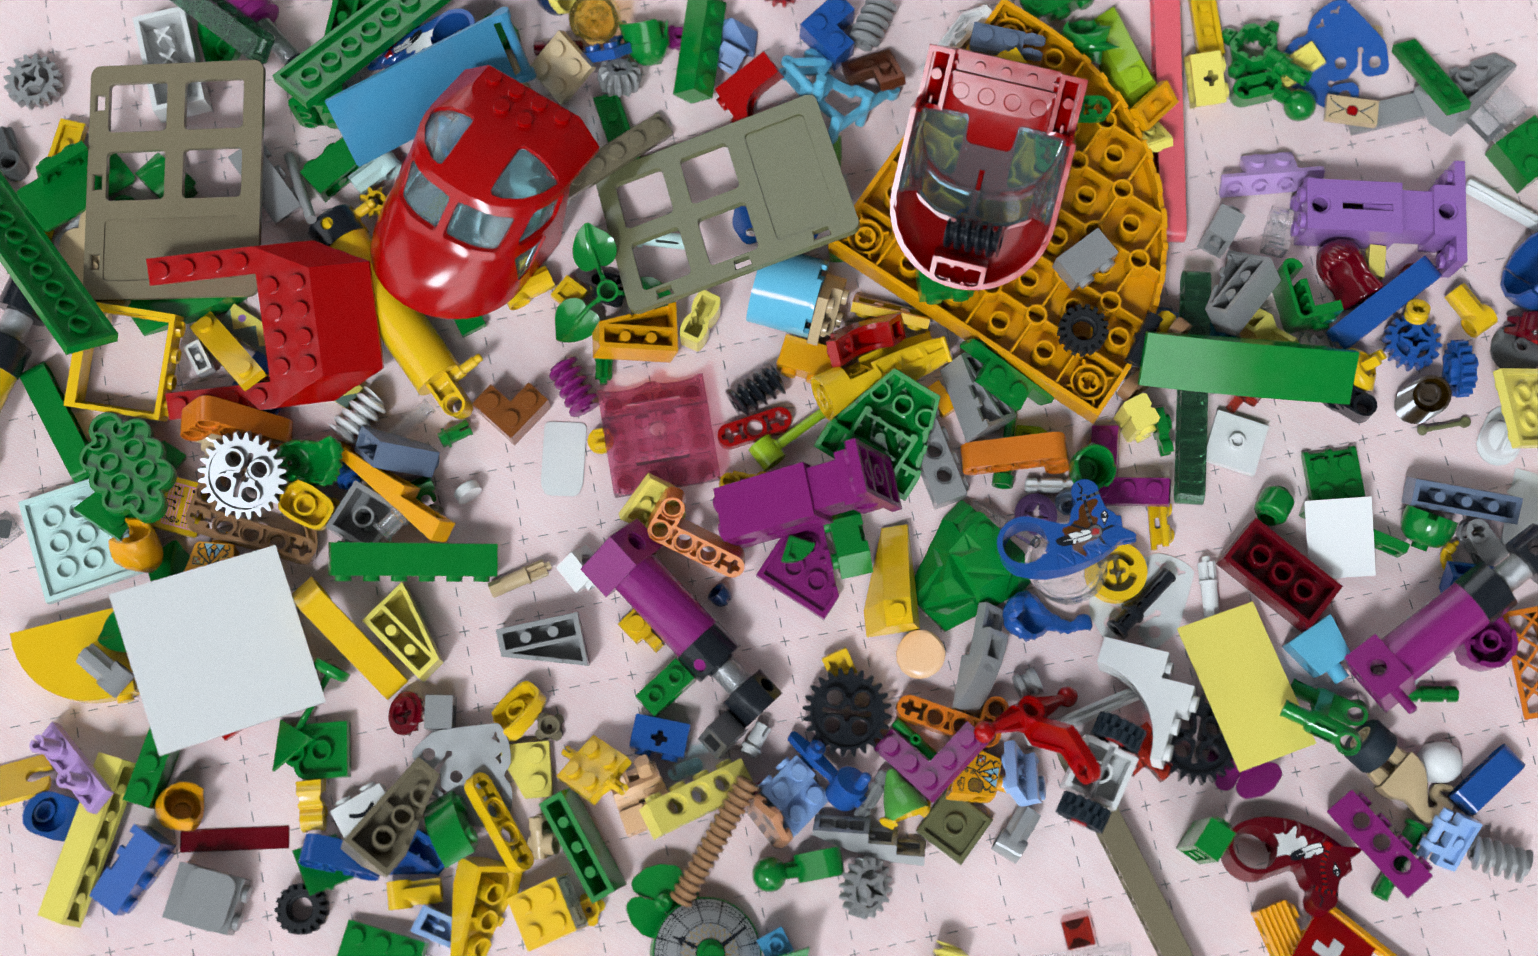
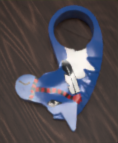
[367,9,477,71]

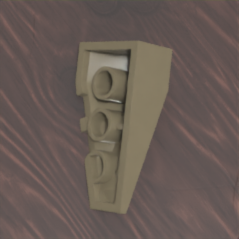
[341,756,440,878]

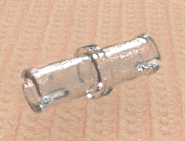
[388,398,436,437]

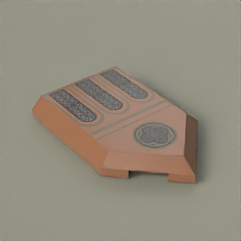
[747,794,794,849]

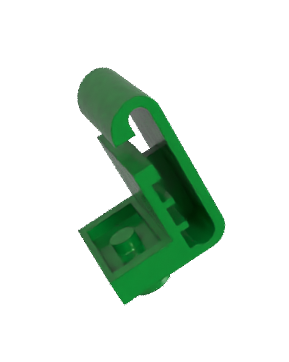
[1272,258,1344,334]

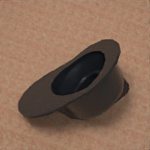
[575,266,625,308]

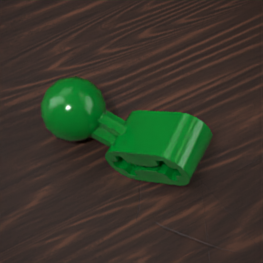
[1229,71,1316,122]
[752,846,845,892]

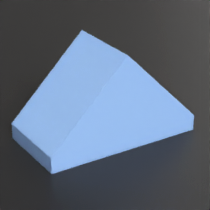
[410,905,452,948]

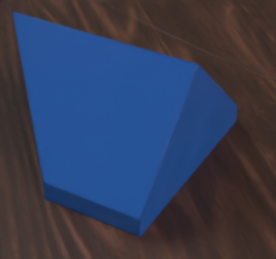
[389,828,445,876]

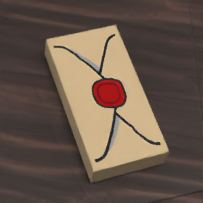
[1323,94,1379,128]

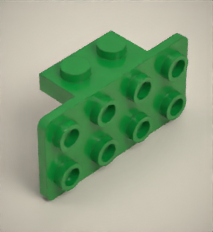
[17,140,135,232]

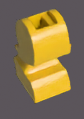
[295,779,328,833]

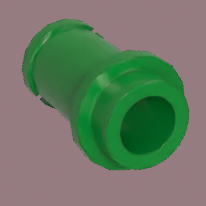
[437,419,473,448]

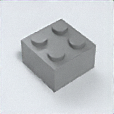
[326,480,404,543]

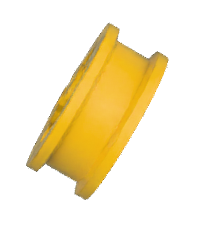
[1085,544,1147,604]

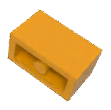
[776,334,832,384]

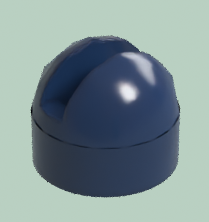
[708,583,732,607]

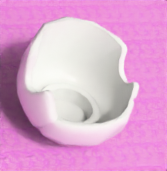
[1417,742,1463,783]

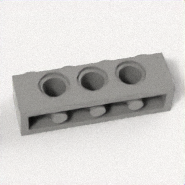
[920,408,969,510]

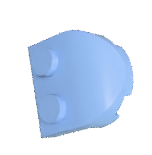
[1001,740,1046,807]

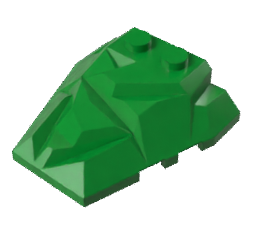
[813,368,940,501]
[914,500,1033,632]

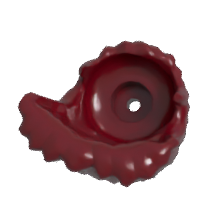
[1316,239,1383,310]

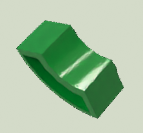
[424,790,479,868]

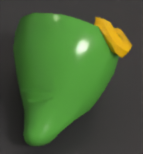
[879,768,931,830]

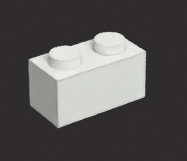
[183,339,217,379]

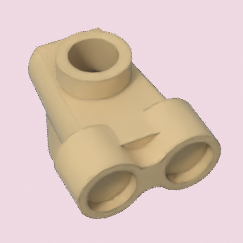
[527,813,561,859]

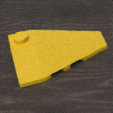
[450,856,522,956]

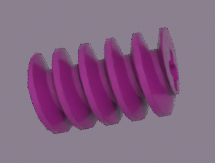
[549,356,599,417]

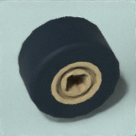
[1344,719,1398,773]

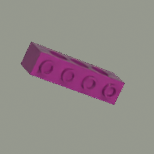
[1327,790,1433,899]

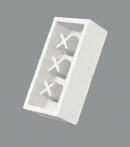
[132,5,213,123]

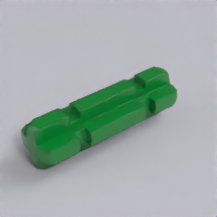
[1408,686,1459,702]

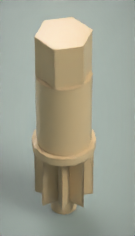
[488,559,552,598]

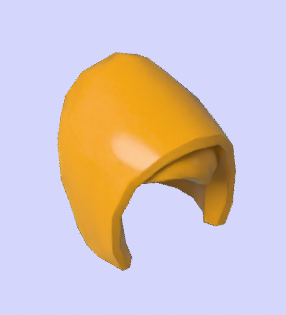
[109,518,164,573]
[154,782,204,831]

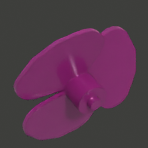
[1207,751,1282,799]

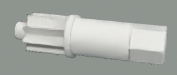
[1197,556,1220,618]

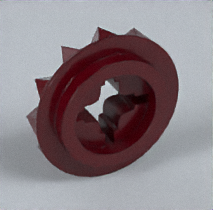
[388,691,425,736]

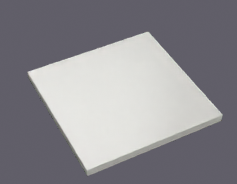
[109,545,326,756]

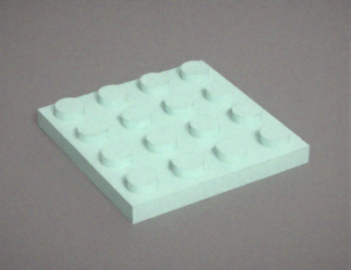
[18,479,145,605]

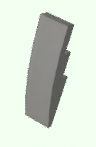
[813,814,926,866]

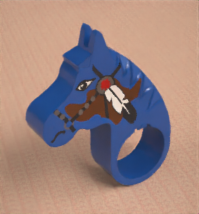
[997,479,1136,580]

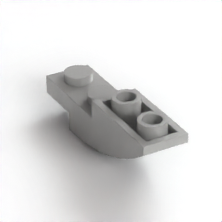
[952,602,1008,716]

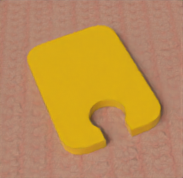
[0,754,53,807]

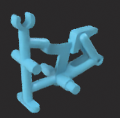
[779,48,900,145]

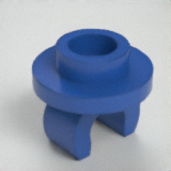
[336,462,362,490]

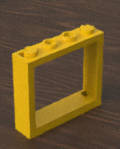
[64,302,186,422]

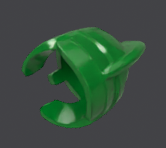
[1069,443,1117,489]

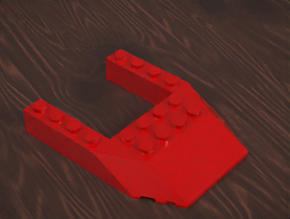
[146,240,384,420]

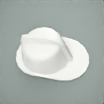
[1476,407,1521,466]

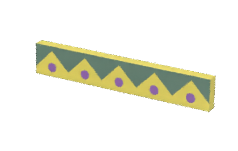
[221,304,364,410]

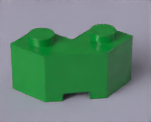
[823,510,873,579]

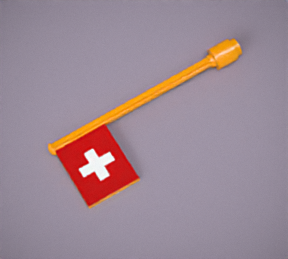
[1290,906,1398,956]

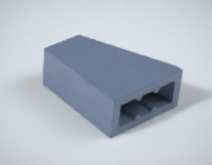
[354,425,440,478]

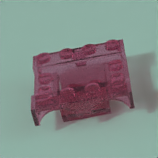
[597,373,721,498]

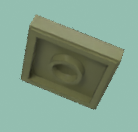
[915,788,993,865]

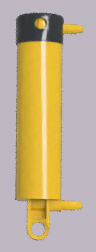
[308,199,483,419]

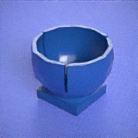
[1500,232,1538,312]

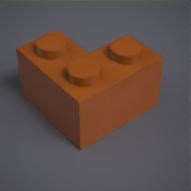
[472,382,551,446]

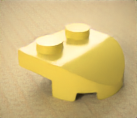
[618,473,686,529]

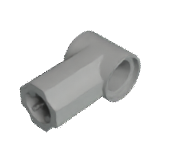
[76,644,134,698]
[991,806,1041,864]

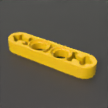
[464,772,534,874]

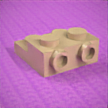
[807,274,849,346]

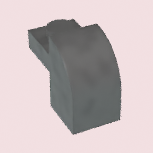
[698,710,747,759]

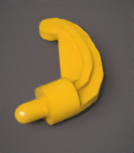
[1440,540,1459,570]

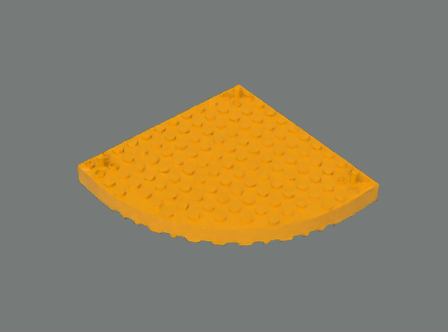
[828,0,1168,424]

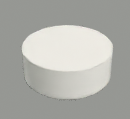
[454,480,482,504]

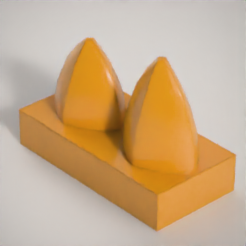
[1129,80,1179,132]

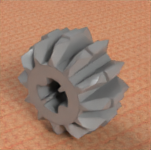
[597,57,641,99]

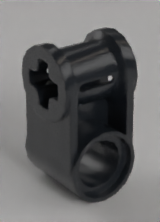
[1323,385,1377,423]

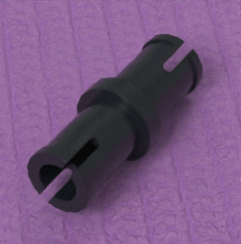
[1124,312,1163,368]

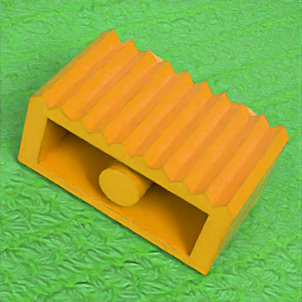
[1251,899,1304,956]

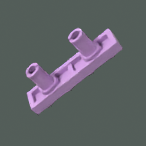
[29,722,114,814]

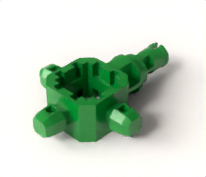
[1222,20,1312,87]

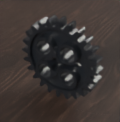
[802,667,892,757]
[1150,695,1235,785]

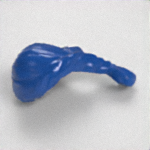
[1002,590,1093,642]

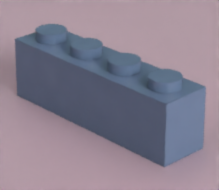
[1401,476,1523,525]

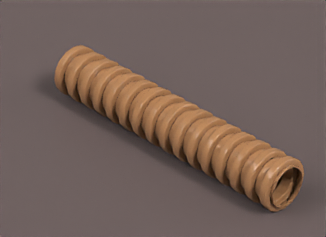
[670,775,759,907]

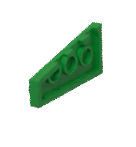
[73,440,187,541]

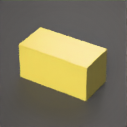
[1365,244,1386,281]

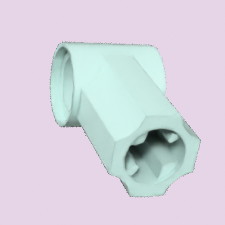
[348,151,402,195]

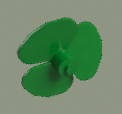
[626,864,699,939]

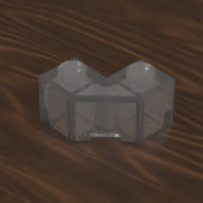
[1465,85,1528,144]

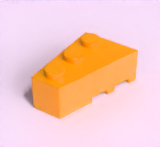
[592,302,678,363]

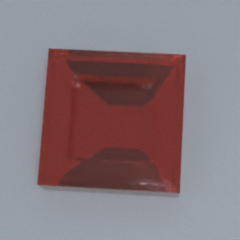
[1060,916,1096,950]

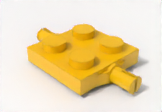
[556,735,632,805]

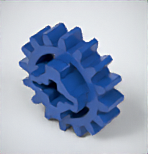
[1381,315,1442,372]
[1441,339,1479,398]

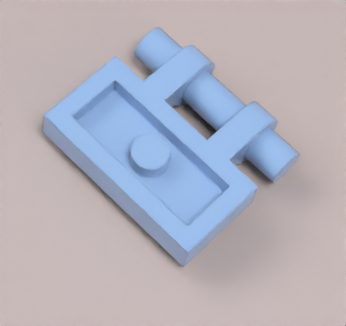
[1416,807,1483,872]

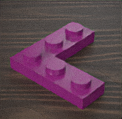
[1091,425,1171,507]
[873,721,988,803]

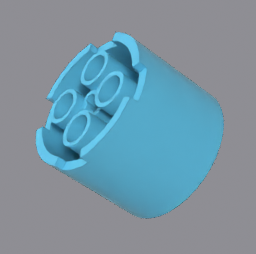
[746,254,829,338]

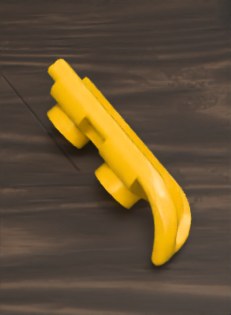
[1147,503,1175,551]

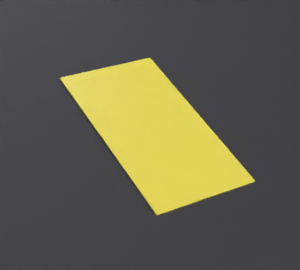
[1177,601,1317,772]

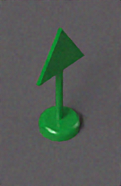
[272,657,350,772]

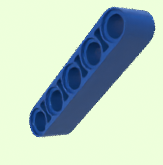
[1325,255,1442,349]

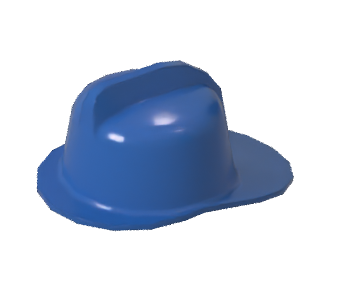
[22,791,79,842]

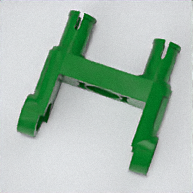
[1279,678,1369,756]

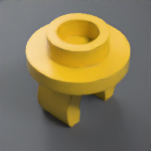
[587,428,614,454]

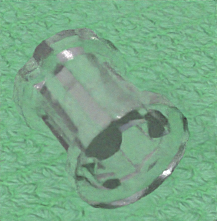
[372,506,410,542]

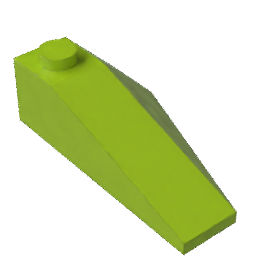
[1094,7,1158,109]

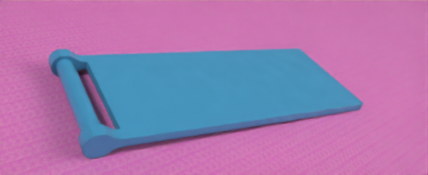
[325,7,537,167]

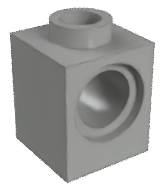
[424,695,457,733]

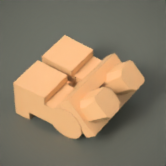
[611,754,677,838]

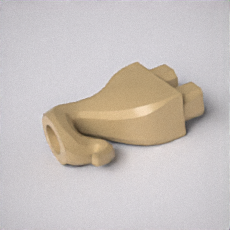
[1366,746,1454,826]

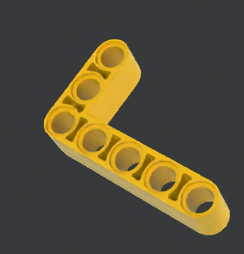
[292,576,409,700]

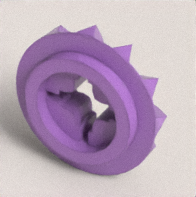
[1014,494,1057,536]

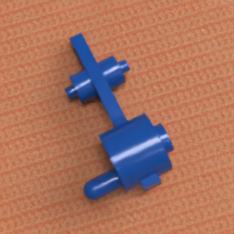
[787,731,871,811]

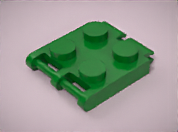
[1301,446,1365,501]

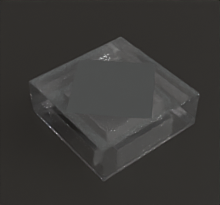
[0,510,24,549]

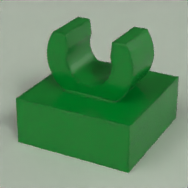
[410,476,437,502]

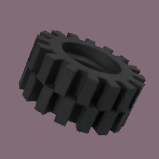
[1057,304,1109,357]
[275,883,330,935]

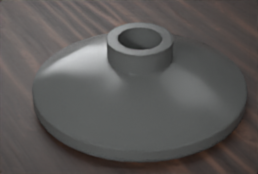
[1490,324,1538,369]

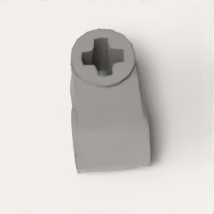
[1456,519,1508,566]

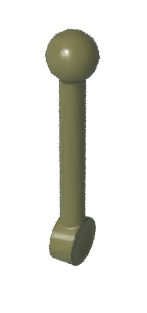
[1417,417,1471,435]

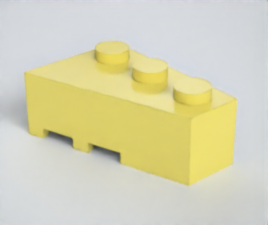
[362,582,444,682]

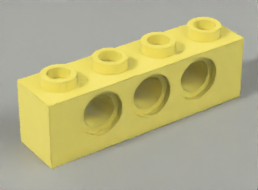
[639,758,753,840]

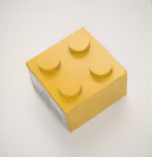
[507,873,589,952]

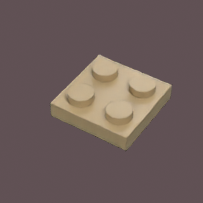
[530,30,596,105]

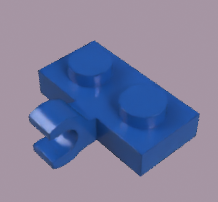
[583,35,632,63]

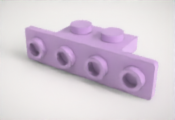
[1219,152,1325,198]

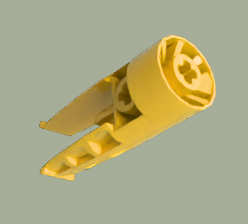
[810,331,953,421]

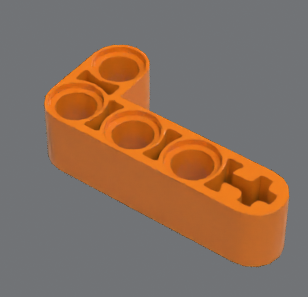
[180,396,293,449]
[960,432,1069,475]
[647,487,745,578]
[895,695,1009,749]

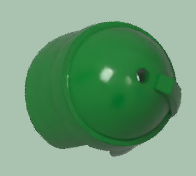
[618,19,670,66]

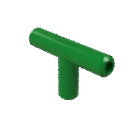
[892,718,937,761]

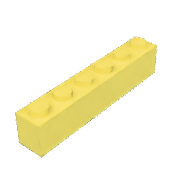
[37,752,136,928]

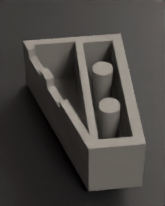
[228,145,301,225]
[1205,250,1281,336]

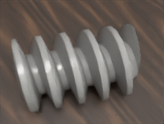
[848,0,897,51]
[1467,835,1534,883]

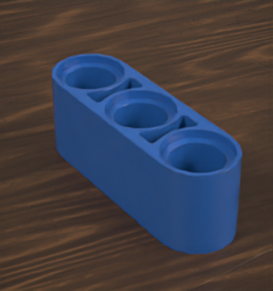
[1448,744,1526,817]
[298,833,380,881]

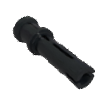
[1107,568,1176,639]

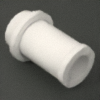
[741,721,771,759]

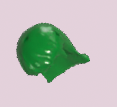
[276,435,344,487]

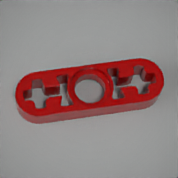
[717,407,792,450]

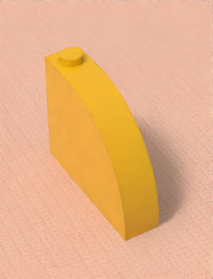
[9,608,140,704]

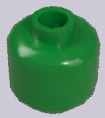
[1254,486,1295,526]

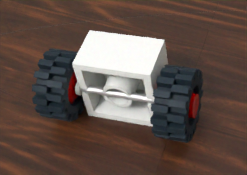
[1055,711,1147,834]

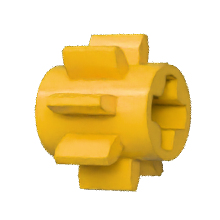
[359,187,387,219]

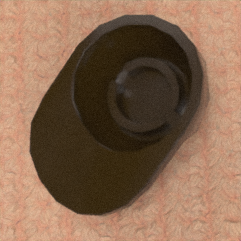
[1394,375,1452,424]

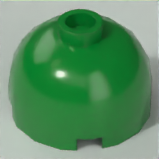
[1400,504,1458,552]

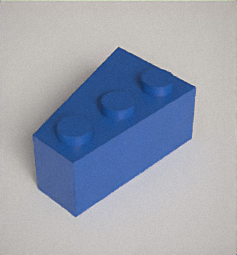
[89,824,176,916]

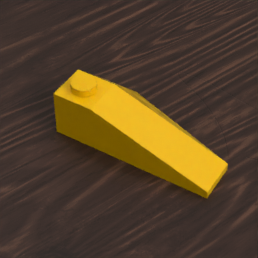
[864,524,920,638]

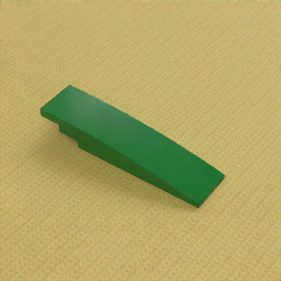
[1138,331,1360,404]

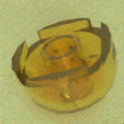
[569,0,621,45]

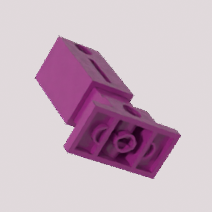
[713,438,902,548]

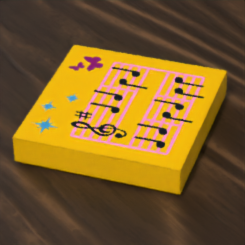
[150,477,208,538]

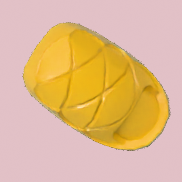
[278,480,336,531]
[491,681,547,741]

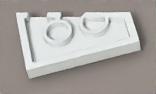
[918,5,993,73]

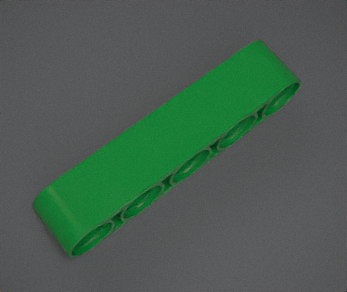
[20,361,90,483]

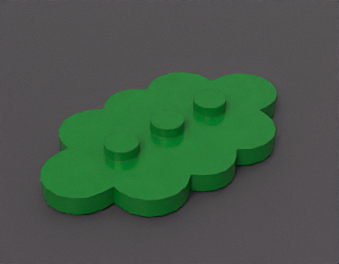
[79,412,177,523]

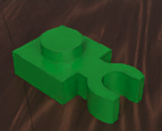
[1153,407,1174,457]

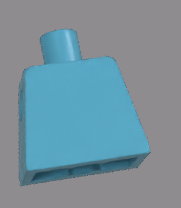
[1282,614,1350,685]

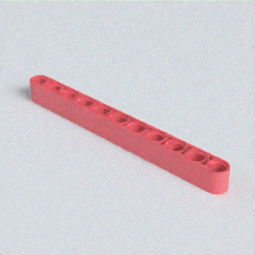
[1150,0,1187,243]

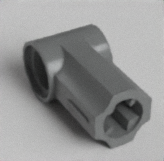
[0,126,29,182]

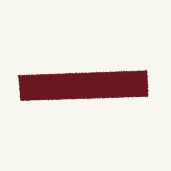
[180,826,289,853]

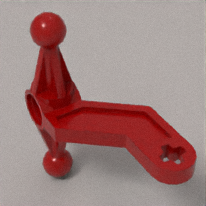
[973,686,1101,785]

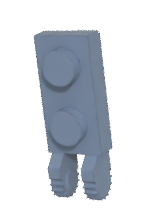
[969,22,1046,62]

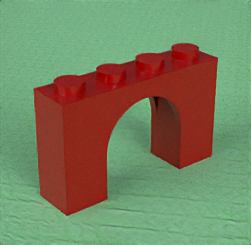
[715,51,784,123]

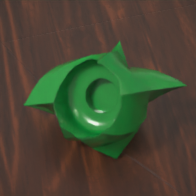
[1060,19,1119,64]

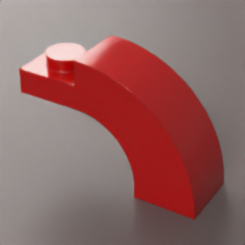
[826,313,906,367]

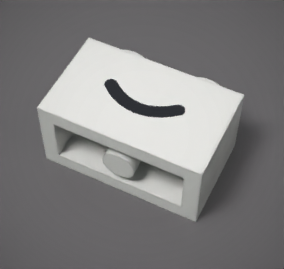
[330,782,388,838]

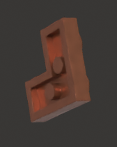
[841,49,906,92]

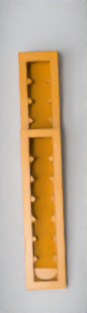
[337,440,455,543]

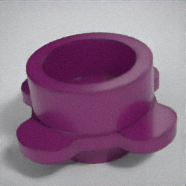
[668,25,683,50]

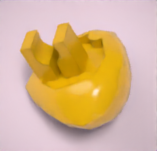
[1348,348,1387,391]

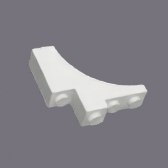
[1097,637,1199,769]

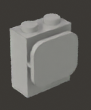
[162,862,252,935]

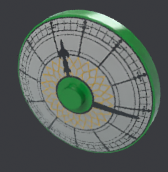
[650,897,762,956]

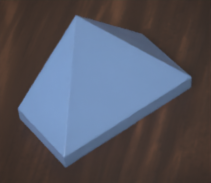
[720,18,757,57]

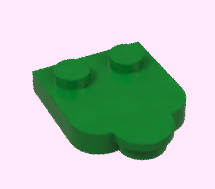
[286,721,351,780]

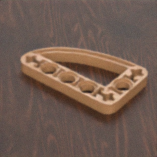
[185,467,318,565]

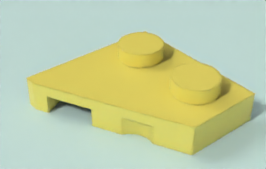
[499,741,553,799]

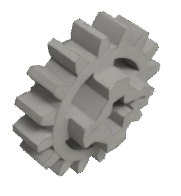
[4,53,63,110]
[839,856,892,919]

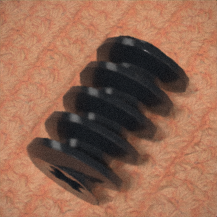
[943,215,1004,258]
[725,365,786,416]

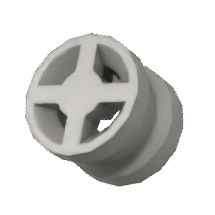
[1012,668,1044,699]

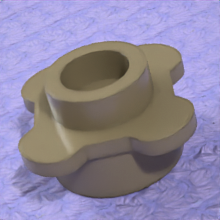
[535,712,564,741]

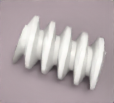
[327,386,387,445]

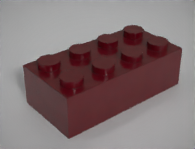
[1216,518,1343,633]

